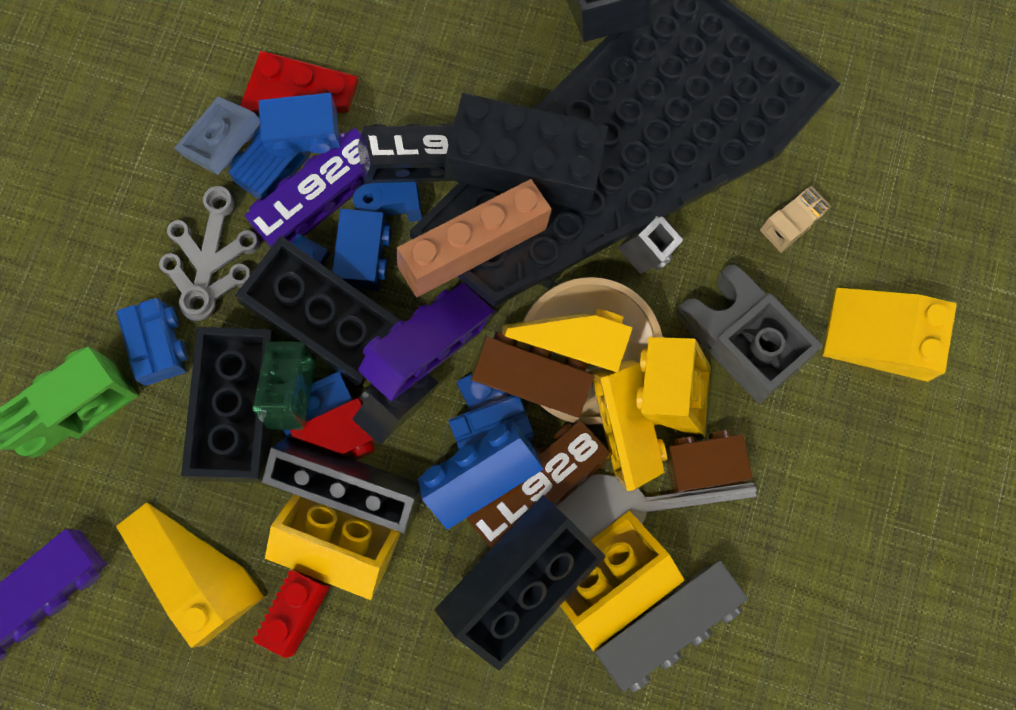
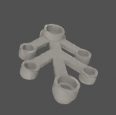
[159,186,260,321]

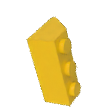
[590,360,667,492]
[265,494,401,600]
[560,510,685,651]

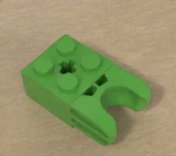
[0,346,139,458]

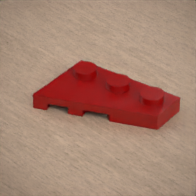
[240,51,359,113]

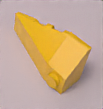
[116,503,265,648]

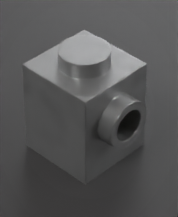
[618,216,683,274]

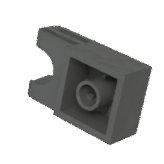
[677,265,823,405]

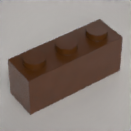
[471,331,595,418]

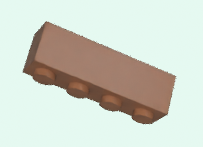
[397,179,551,297]

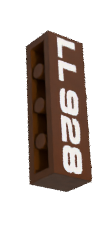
[466,420,611,549]

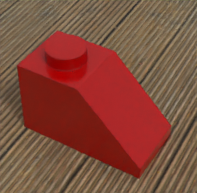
[290,398,378,460]

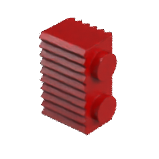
[253,570,330,658]

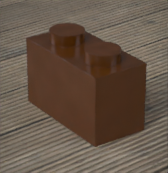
[666,430,753,494]

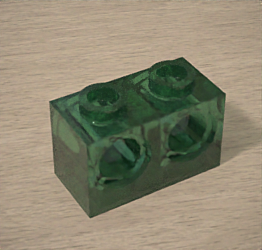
[253,342,316,430]

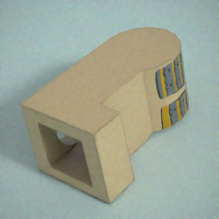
[760,186,832,253]

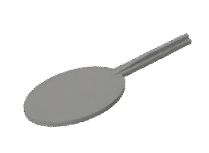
[557,474,757,540]

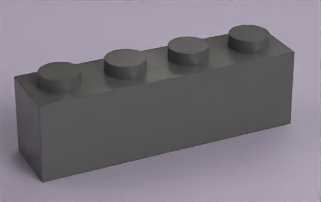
[593,560,748,693]

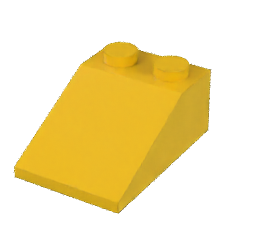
[822,288,957,382]
[501,308,633,373]
[637,337,711,437]

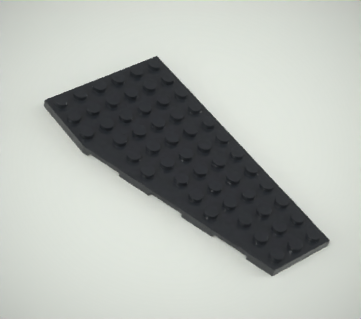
[410,0,841,307]

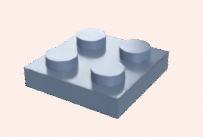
[174,96,260,175]

